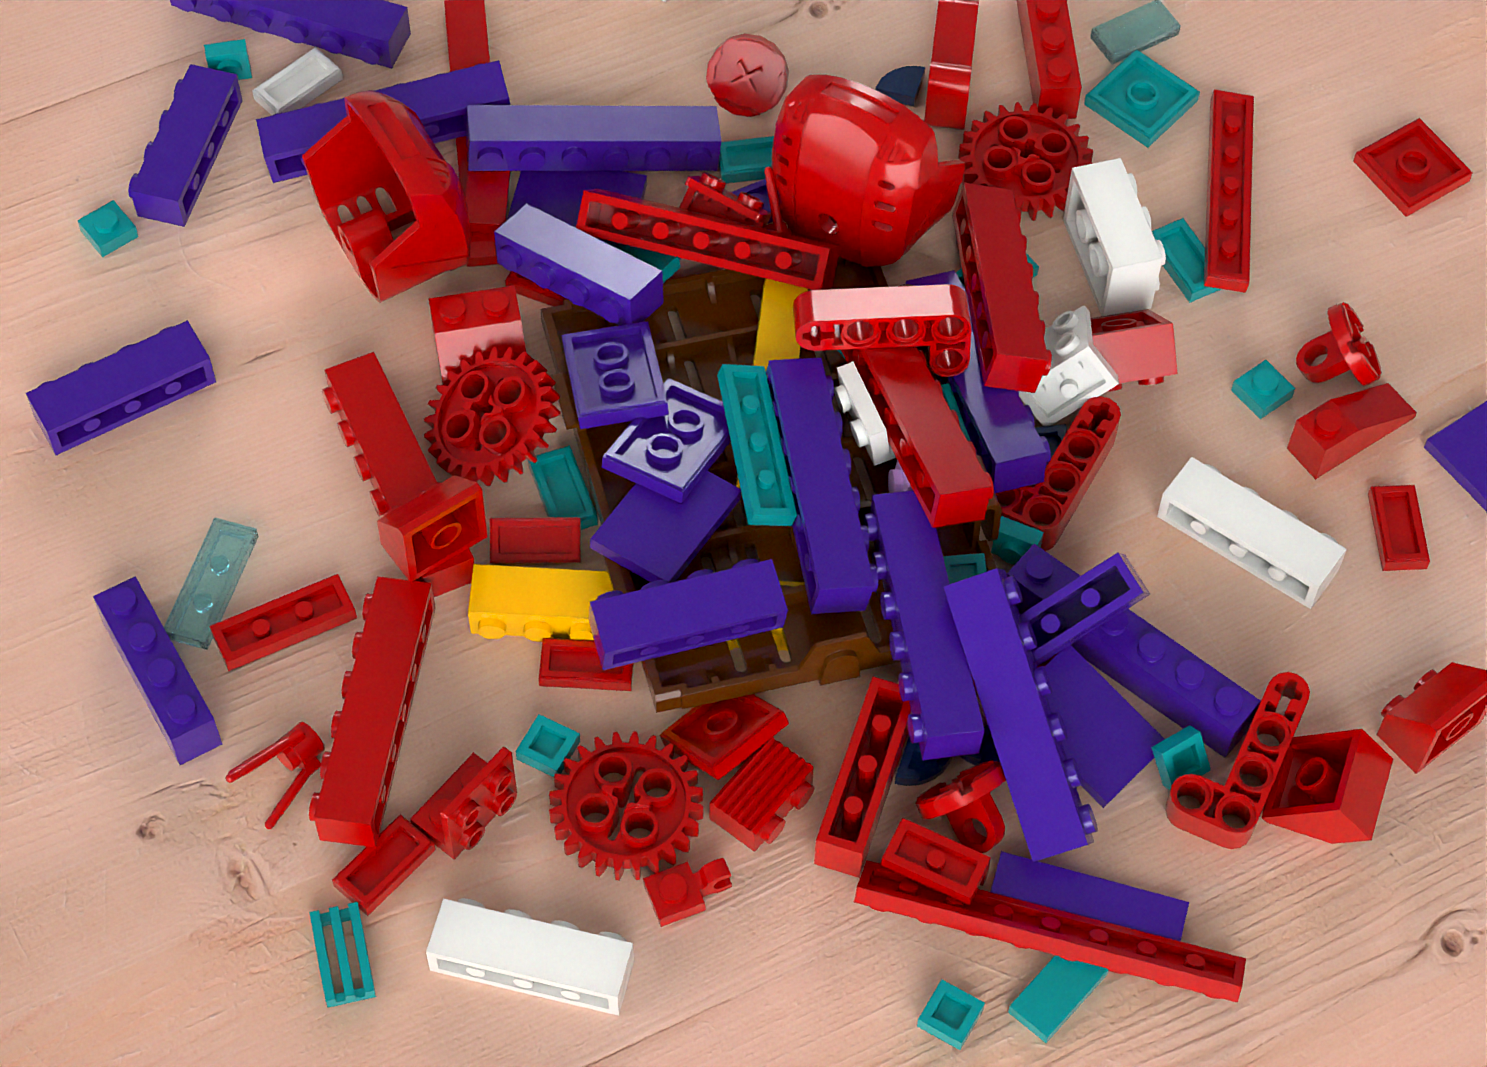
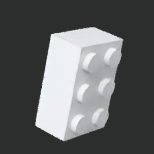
[1063,158,1166,316]

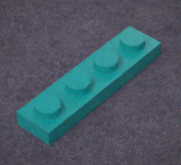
[717,364,797,526]

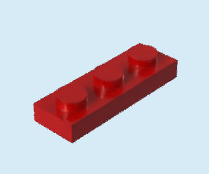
[209,574,357,672]

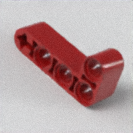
[924,0,979,130]
[793,284,972,377]
[996,396,1121,551]
[1165,672,1310,849]

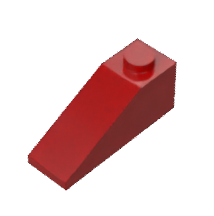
[1287,383,1417,480]

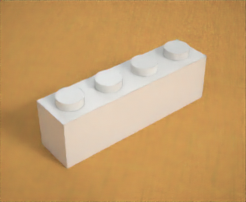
[1157,457,1347,609]
[426,898,634,1016]

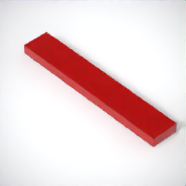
[1204,89,1254,293]

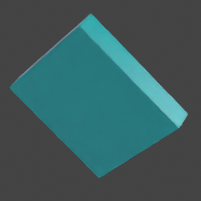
[1084,49,1200,148]

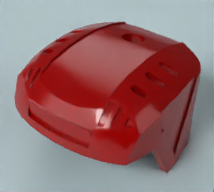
[771,74,965,267]
[302,90,471,303]

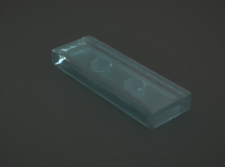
[164,517,259,650]

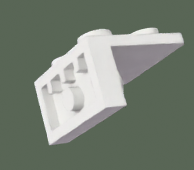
[1019,306,1119,426]

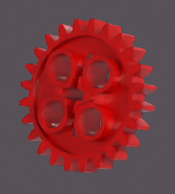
[958,102,1093,221]
[424,347,561,486]
[549,731,704,881]

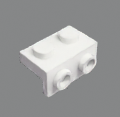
[834,361,896,466]

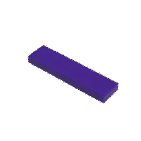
[990,851,1189,941]

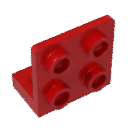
[410,747,517,860]

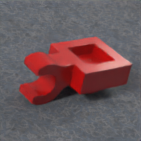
[643,858,732,927]

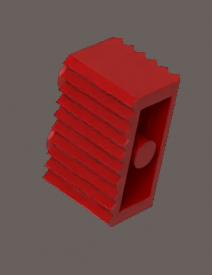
[709,737,815,852]

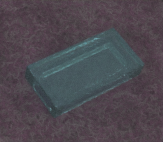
[1090,0,1181,65]

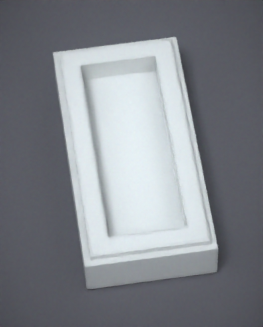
[252,47,343,115]

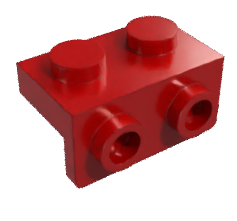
[679,172,771,228]

